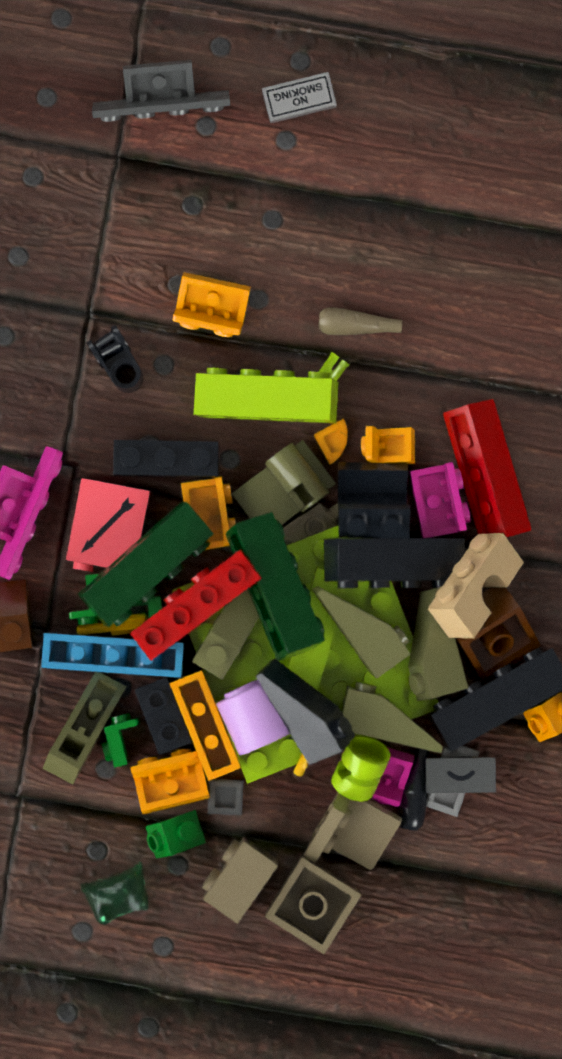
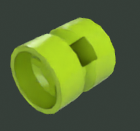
[331,735,391,802]

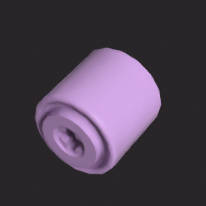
[217,679,290,755]

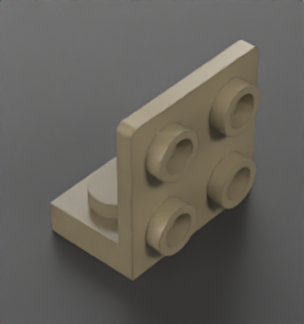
[303,792,402,870]

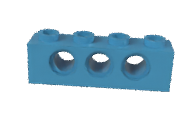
[41,633,185,678]

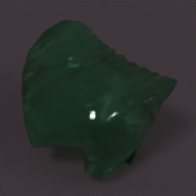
[80,862,149,925]

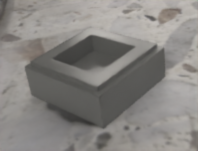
[207,779,244,815]

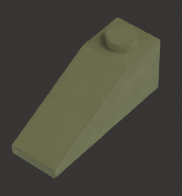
[312,586,410,679]
[408,587,468,701]
[192,589,259,680]
[43,672,127,785]
[341,682,443,753]

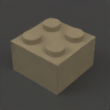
[202,836,278,924]
[265,854,362,954]

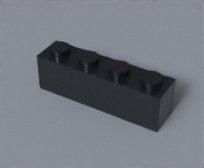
[324,538,465,588]
[428,647,562,753]

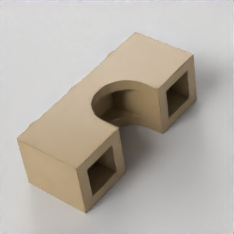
[428,533,524,638]

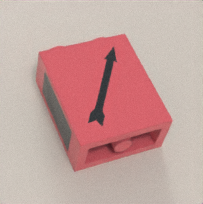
[66,478,151,572]

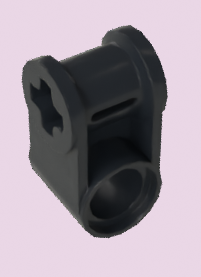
[86,325,143,393]

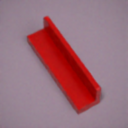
[443,399,531,538]

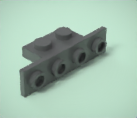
[92,60,230,122]

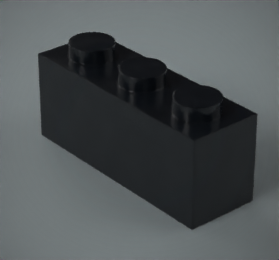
[113,440,219,479]

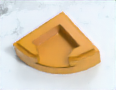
[314,418,348,465]

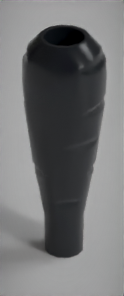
[397,748,429,831]

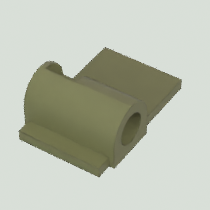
[232,440,336,525]

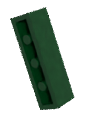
[77,502,214,627]
[225,512,325,661]

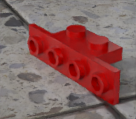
[130,550,262,661]

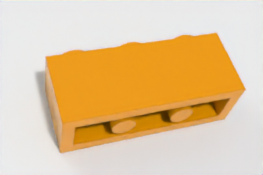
[169,670,241,781]

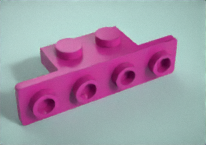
[0,446,63,580]

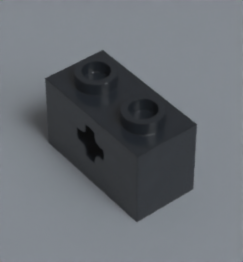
[135,677,192,755]

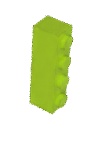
[194,368,339,423]

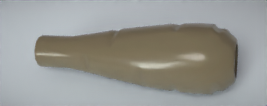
[319,307,402,335]

